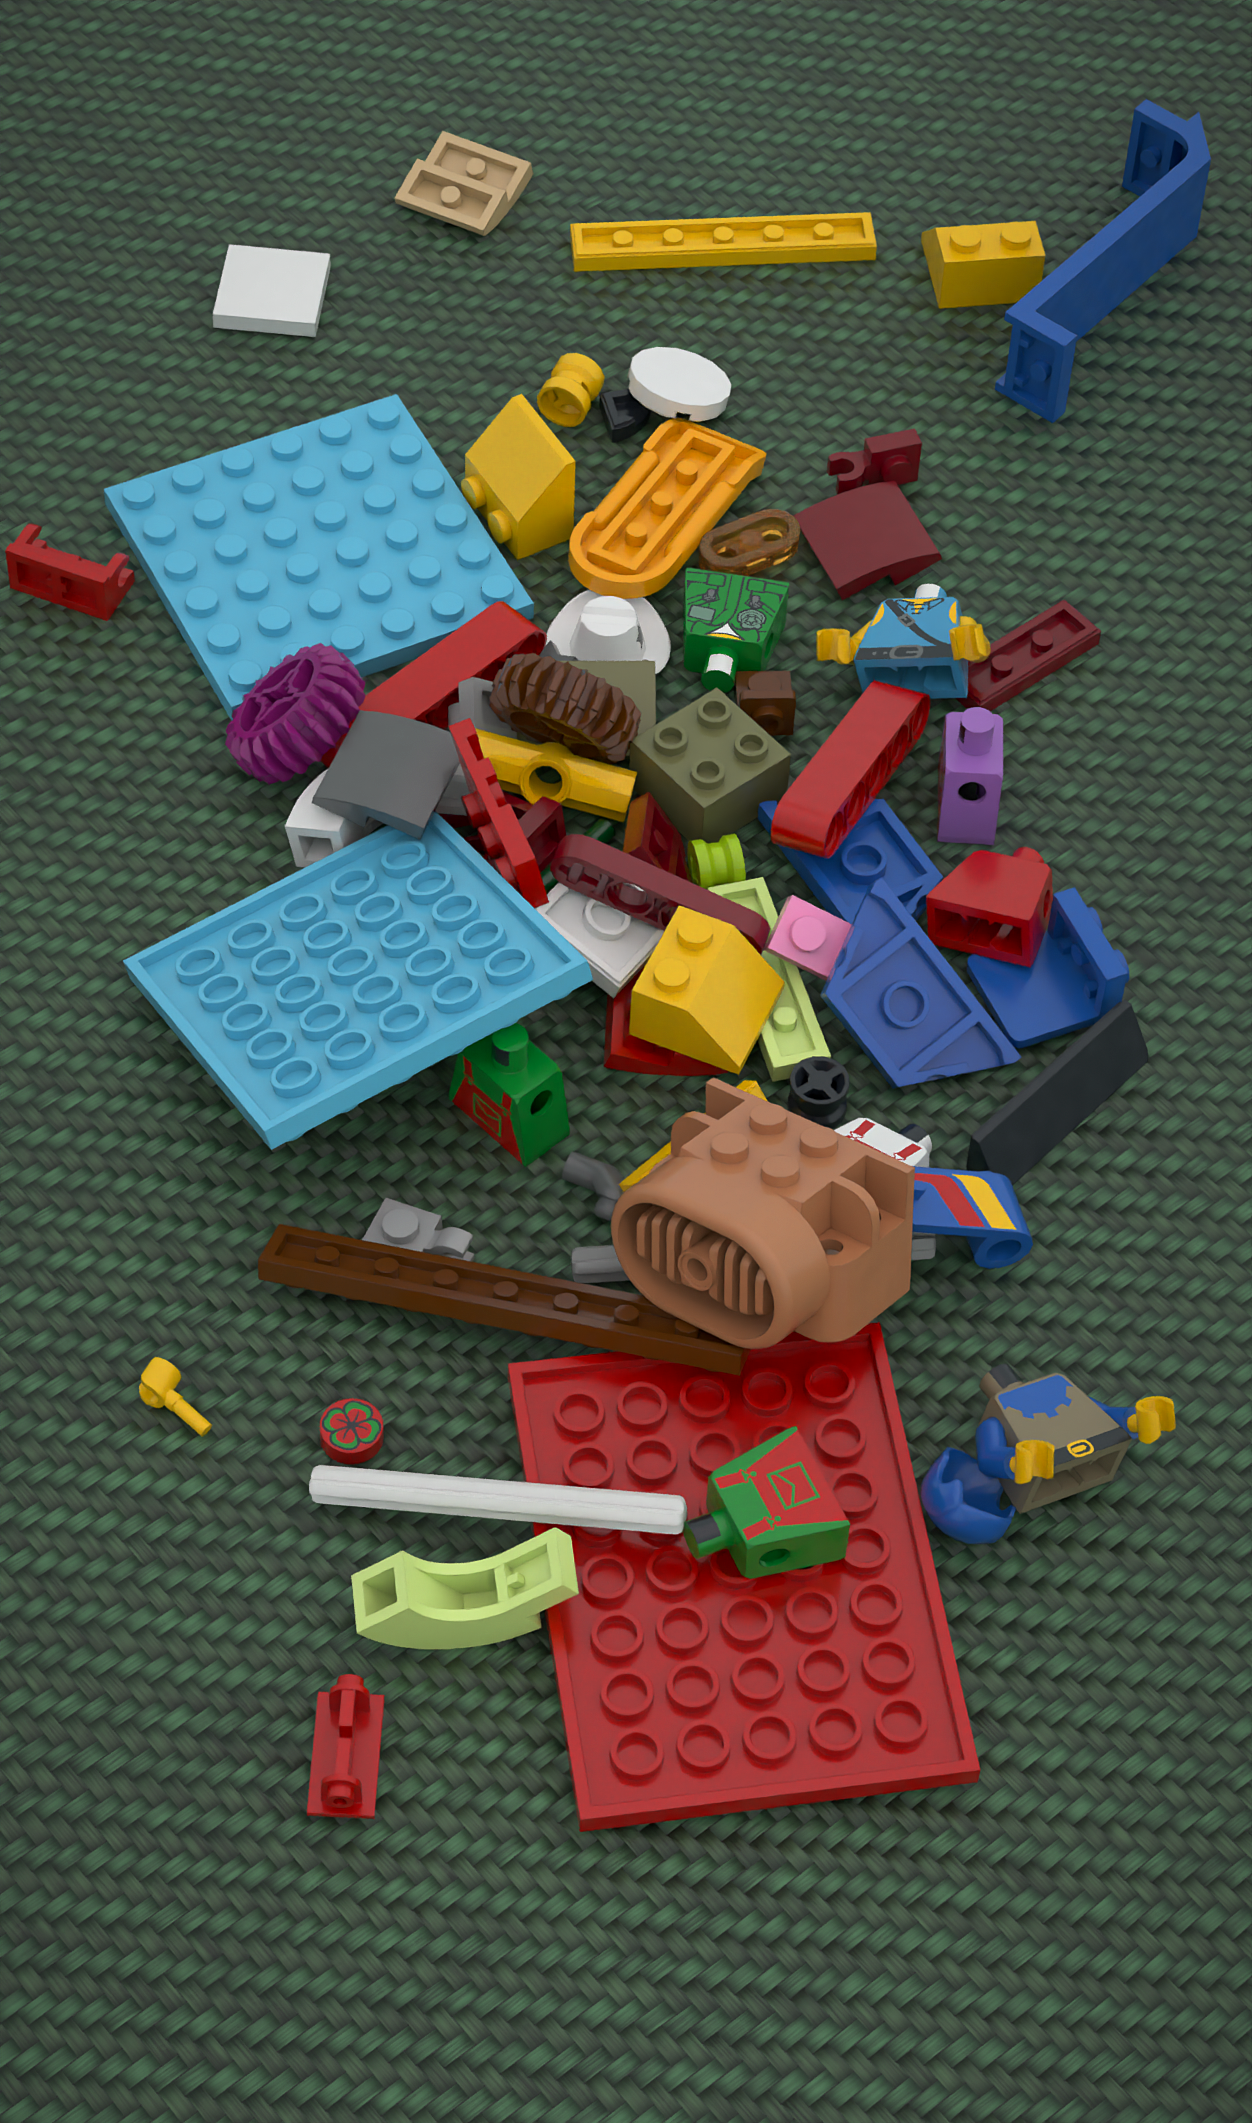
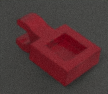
[827,428,922,495]

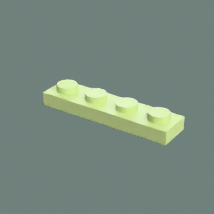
[708,877,831,1082]

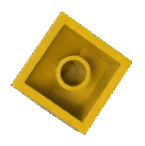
[921,221,1046,309]
[461,394,576,560]
[629,906,785,1075]

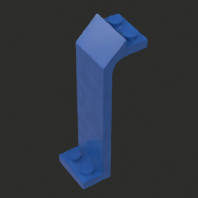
[995,99,1211,423]

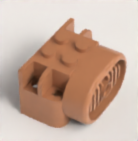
[611,1077,915,1349]

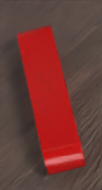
[321,601,547,768]
[771,680,930,858]

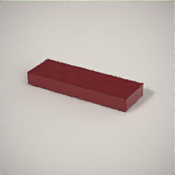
[955,599,1101,711]

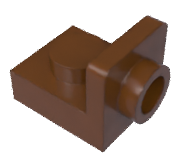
[734,671,796,736]

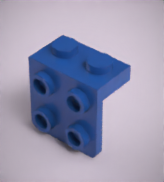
[966,887,1129,1048]

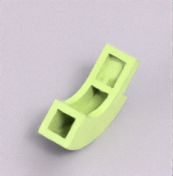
[351,1527,579,1649]

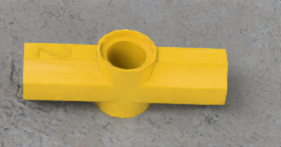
[475,728,637,822]

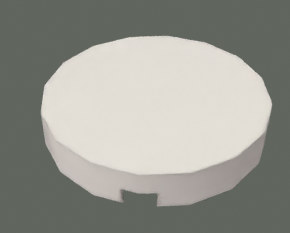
[627,347,731,422]

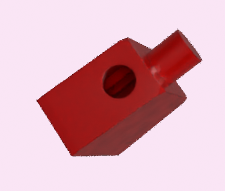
[926,847,1053,967]

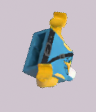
[816,584,990,699]

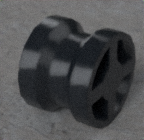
[787,1056,850,1129]

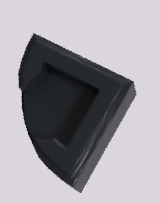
[599,389,651,443]

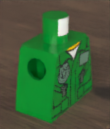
[683,568,789,693]

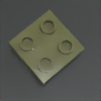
[629,688,791,843]

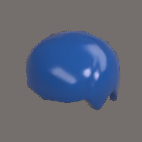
[920,1447,1016,1544]

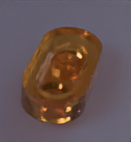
[699,509,800,576]

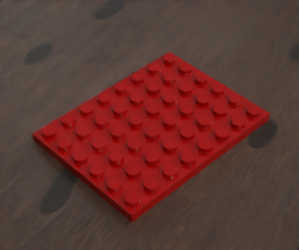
[508,1322,980,1832]

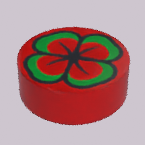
[320,1398,384,1464]

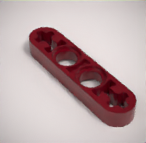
[550,834,770,955]

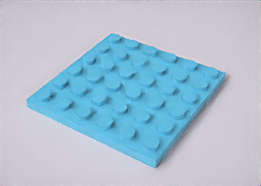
[104,394,534,721]
[123,811,593,1150]

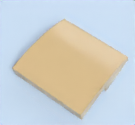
[395,131,533,236]

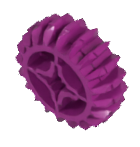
[225,643,366,785]

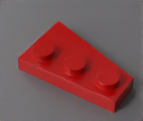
[448,718,549,908]

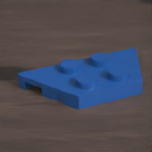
[758,799,943,924]
[820,877,1021,1089]

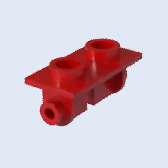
[307,1674,385,1819]

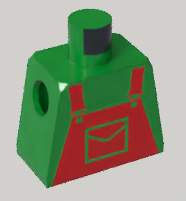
[449,1023,570,1167]
[683,1426,850,1579]

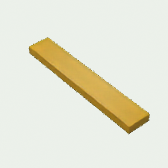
[570,212,877,272]

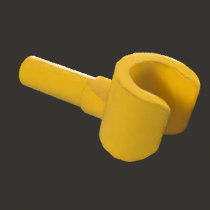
[139,1357,212,1437]

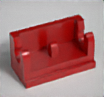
[5,523,135,621]

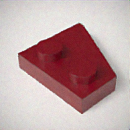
[623,792,693,908]

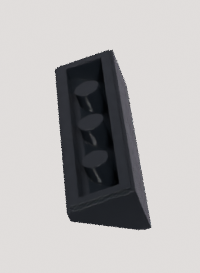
[966,999,1149,1186]

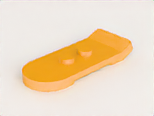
[568,417,766,599]

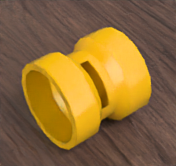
[537,353,604,427]

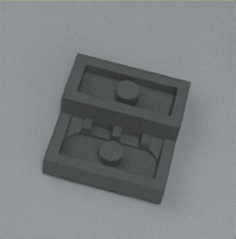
[312,710,460,840]

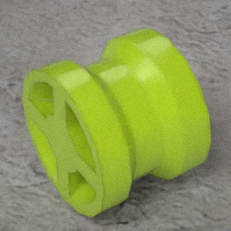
[687,834,746,890]

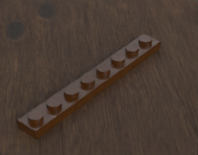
[258,1224,751,1376]

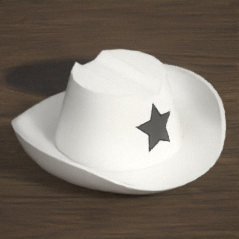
[546,590,671,674]

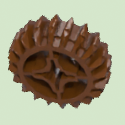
[489,653,642,764]

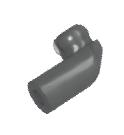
[562,1151,625,1221]

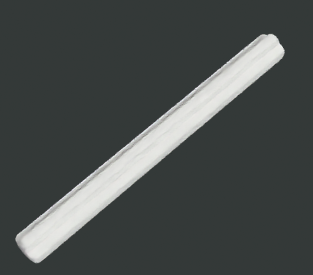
[309,1465,687,1534]

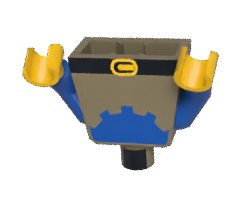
[975,1363,1176,1514]

